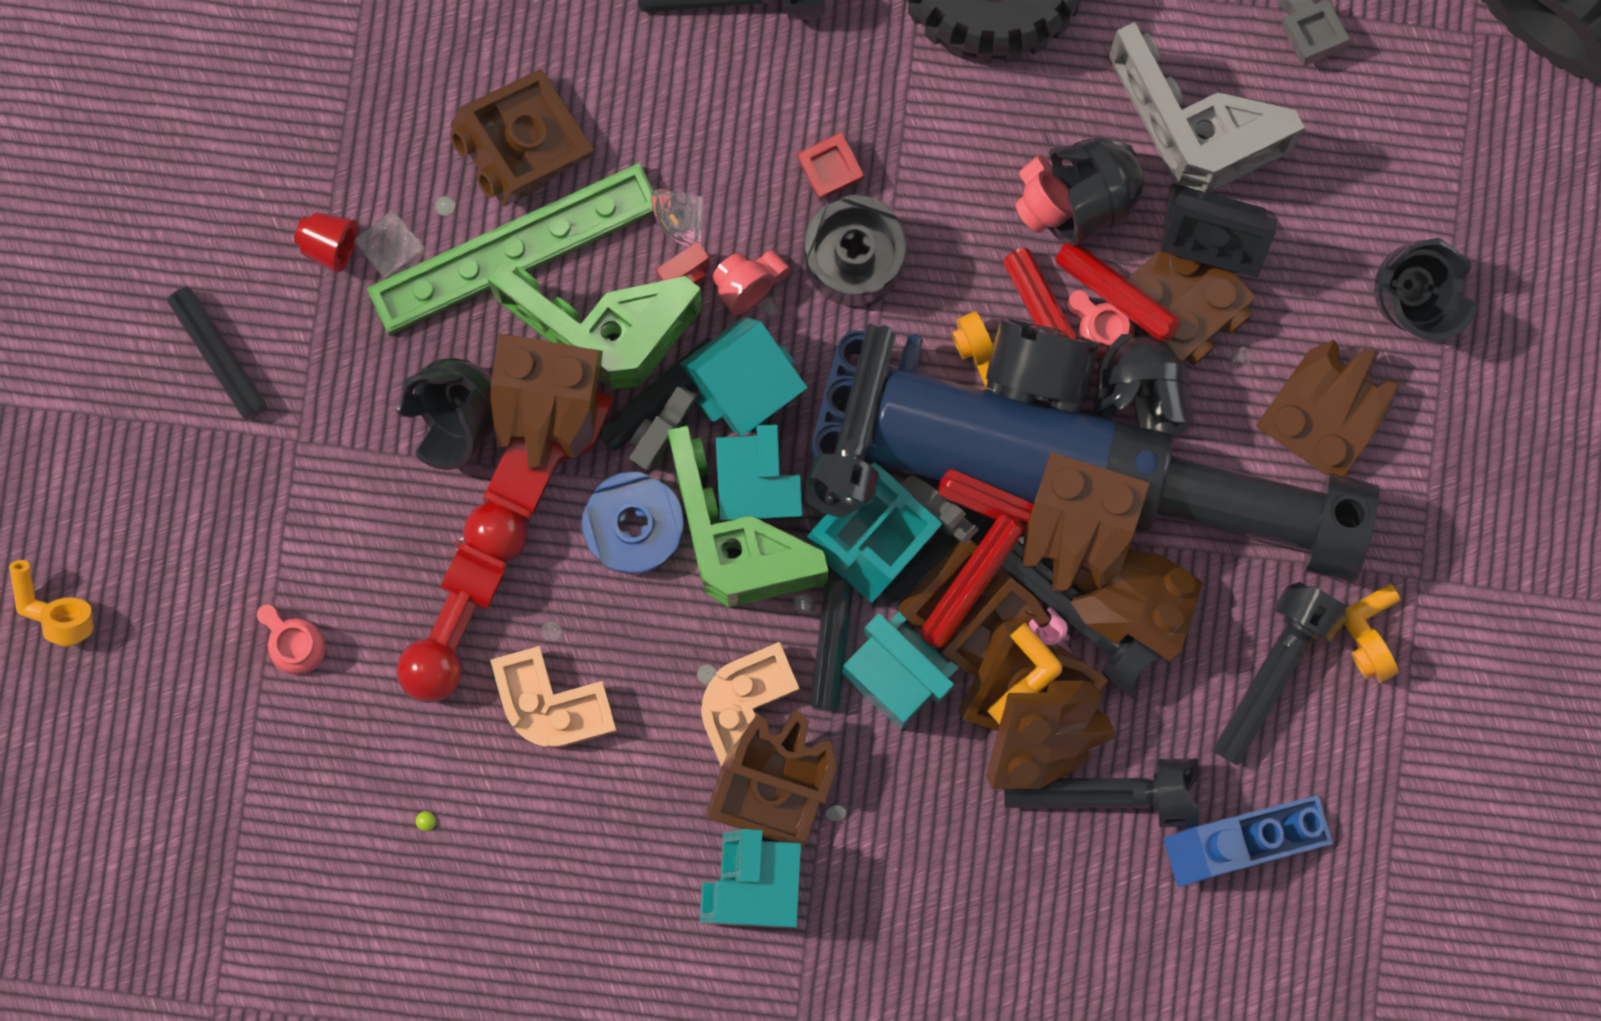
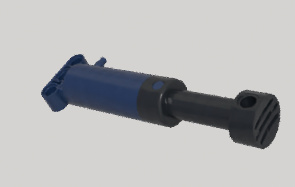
[810,330,1380,584]

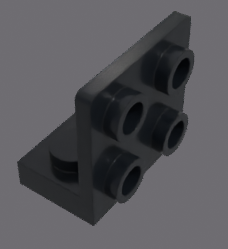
[1160,184,1277,278]

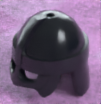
[1049,138,1144,246]
[1374,238,1477,341]
[1094,334,1194,436]
[396,358,495,470]

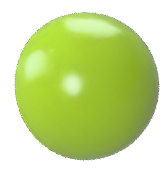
[416,811,436,832]

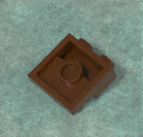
[450,69,594,207]
[1126,250,1256,366]

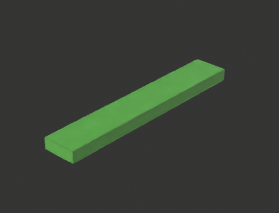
[367,163,656,336]

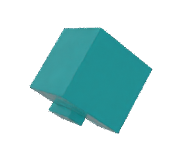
[680,316,807,436]
[716,424,802,520]
[807,461,943,603]
[842,612,958,730]
[699,829,801,928]

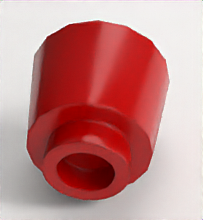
[294,212,359,273]

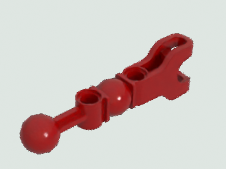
[396,391,612,703]

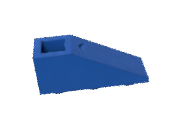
[1163,795,1333,888]

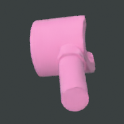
[1029,607,1072,654]

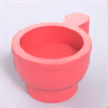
[1015,155,1073,233]
[712,250,791,315]
[1067,290,1135,359]
[257,605,326,676]

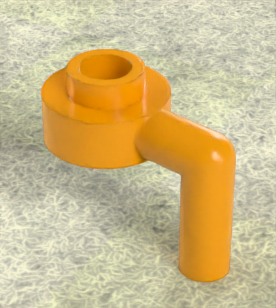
[951,311,995,391]
[9,560,94,646]
[1344,583,1401,683]
[987,623,1062,725]

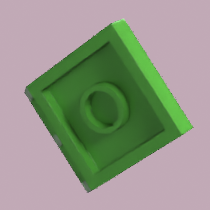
[488,263,703,390]
[667,426,828,608]

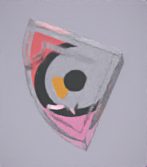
[651,189,703,247]

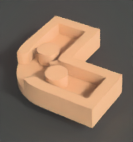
[701,642,800,766]
[490,646,617,748]

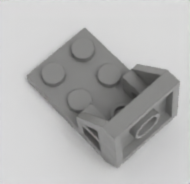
[1109,22,1305,193]

